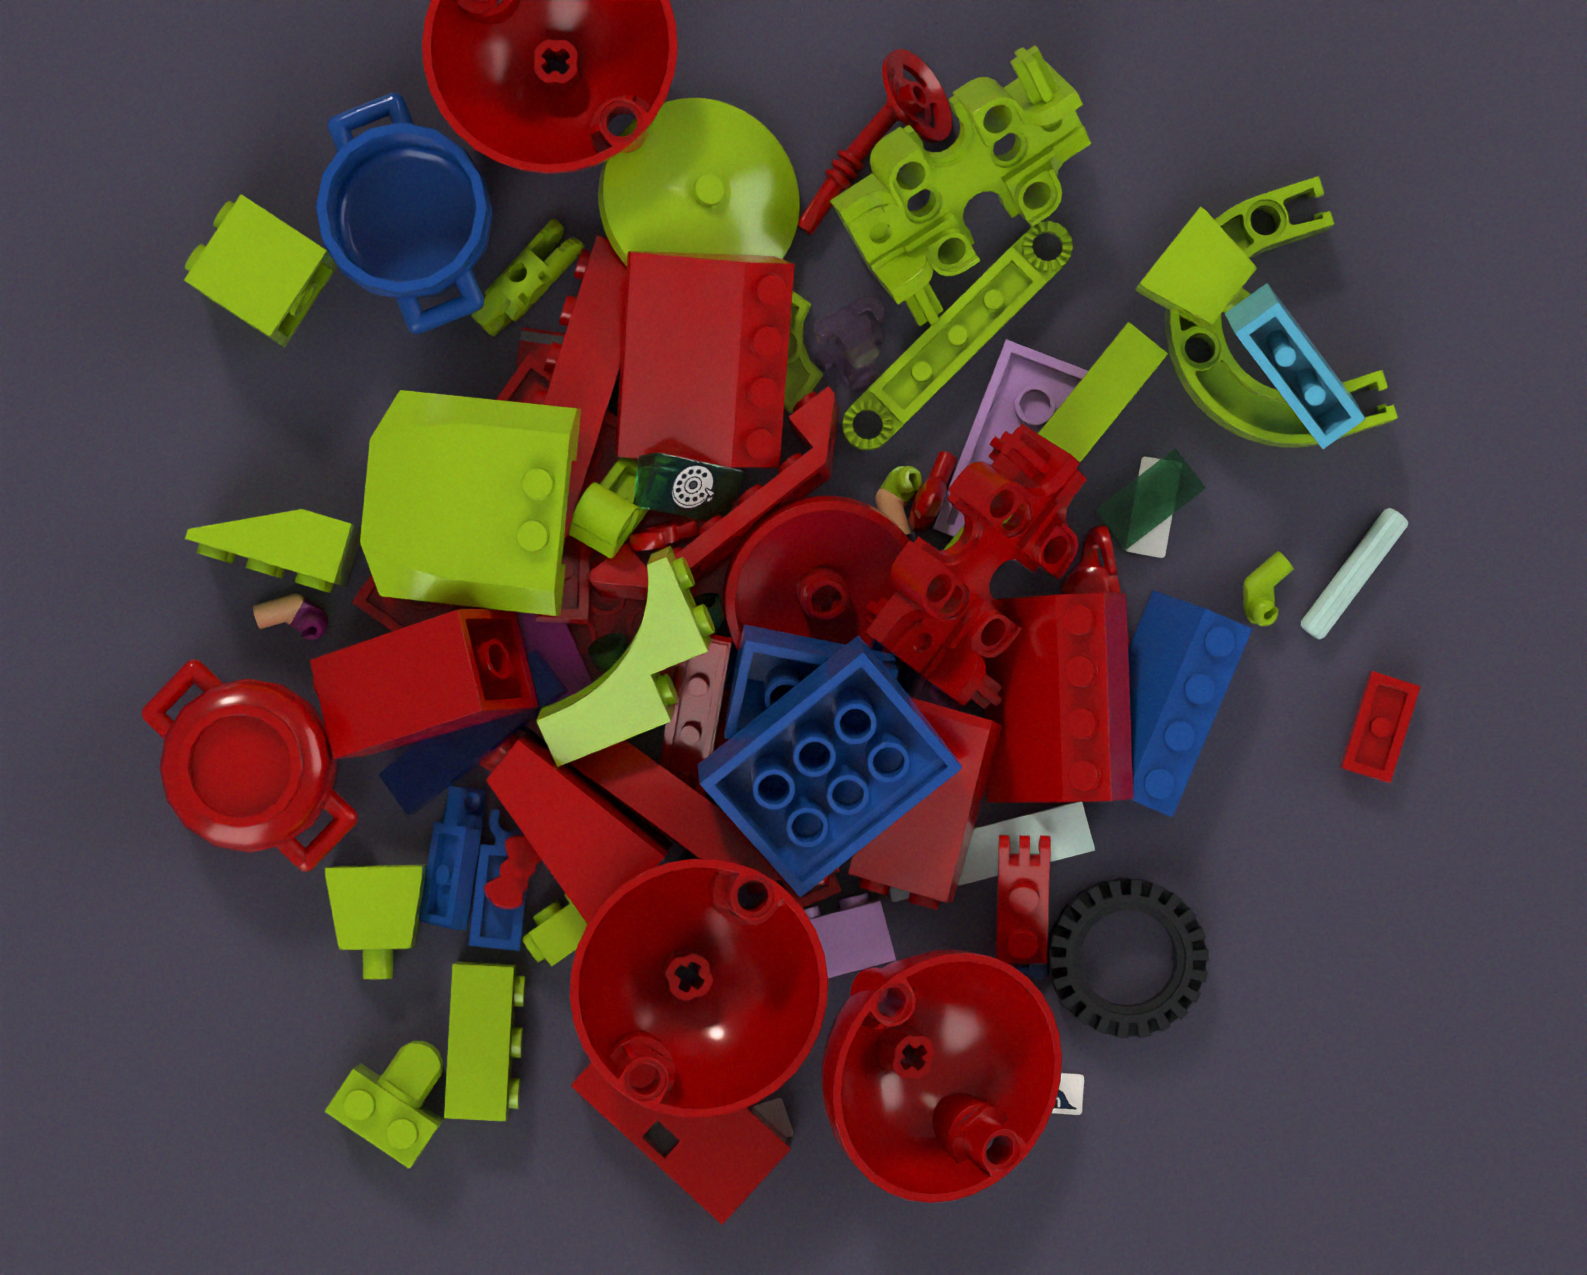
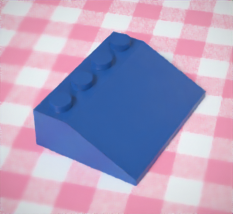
[698,635,963,897]

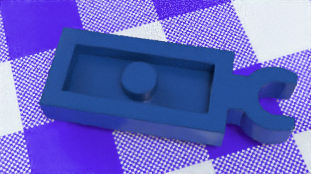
[469,809,526,951]

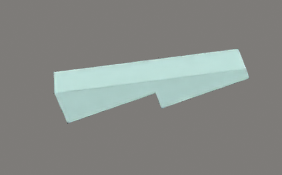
[889,802,1095,902]

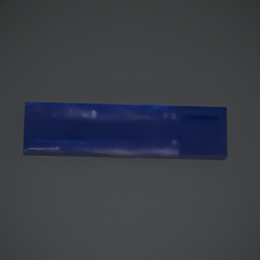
[378,650,568,815]

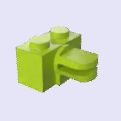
[324,1041,444,1169]

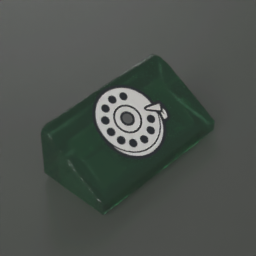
[633,453,744,521]

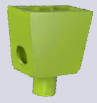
[1135,206,1257,329]
[325,864,427,979]

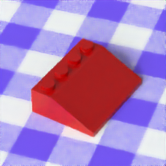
[615,251,795,468]
[982,592,1133,803]

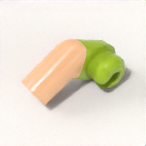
[875,466,923,535]

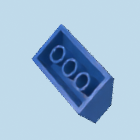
[1128,590,1253,817]

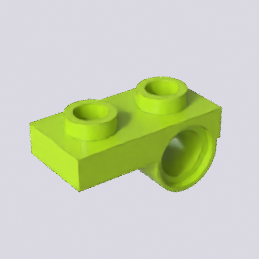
[568,457,667,559]

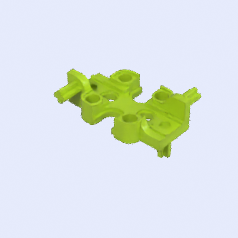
[830,45,1092,326]

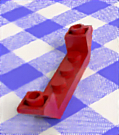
[586,386,839,601]

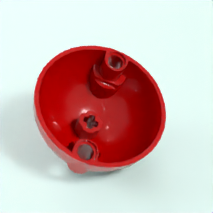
[422,0,678,174]
[570,859,828,1118]
[821,949,1062,1203]

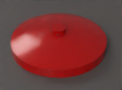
[723,496,909,666]

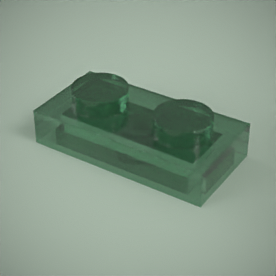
[1094,448,1206,551]

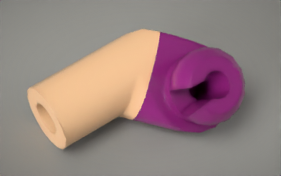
[253,593,328,641]

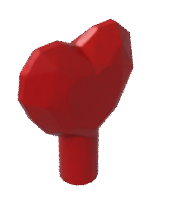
[908,451,957,533]

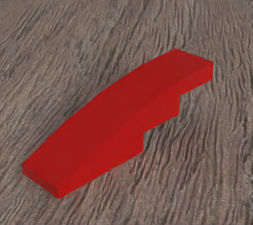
[568,740,755,865]

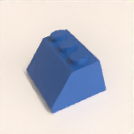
[724,625,898,739]

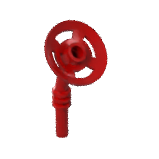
[797,49,952,236]

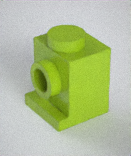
[521,894,587,967]

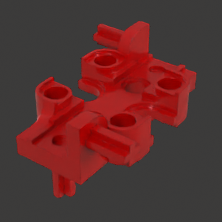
[865,424,1087,710]

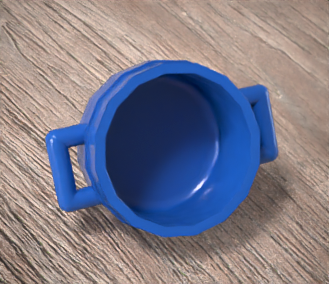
[316,92,494,335]

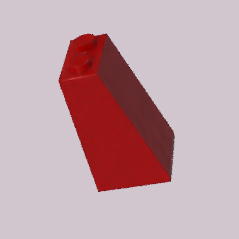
[310,609,539,759]
[848,697,1003,910]
[486,731,673,923]

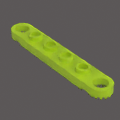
[842,221,1073,451]

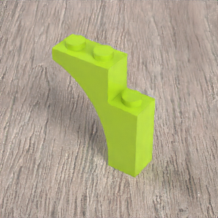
[536,546,715,767]

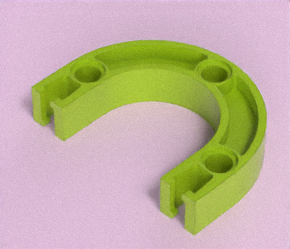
[1165,176,1398,448]

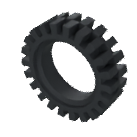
[1047,878,1209,1039]

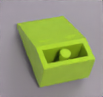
[185,509,361,593]

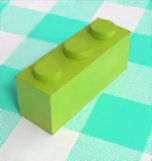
[444,961,526,1121]

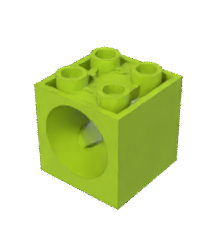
[184,194,338,348]

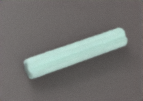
[1300,508,1408,639]

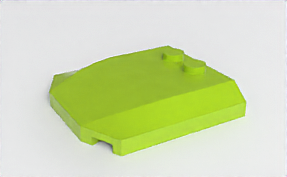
[360,390,581,616]

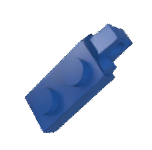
[419,785,485,930]

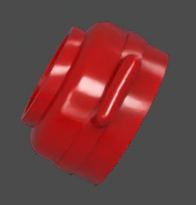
[141,659,358,872]

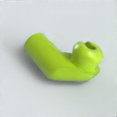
[1243,551,1294,627]

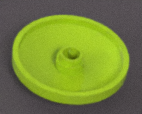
[598,98,800,266]

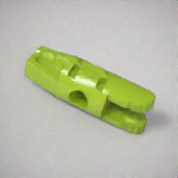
[471,218,585,337]

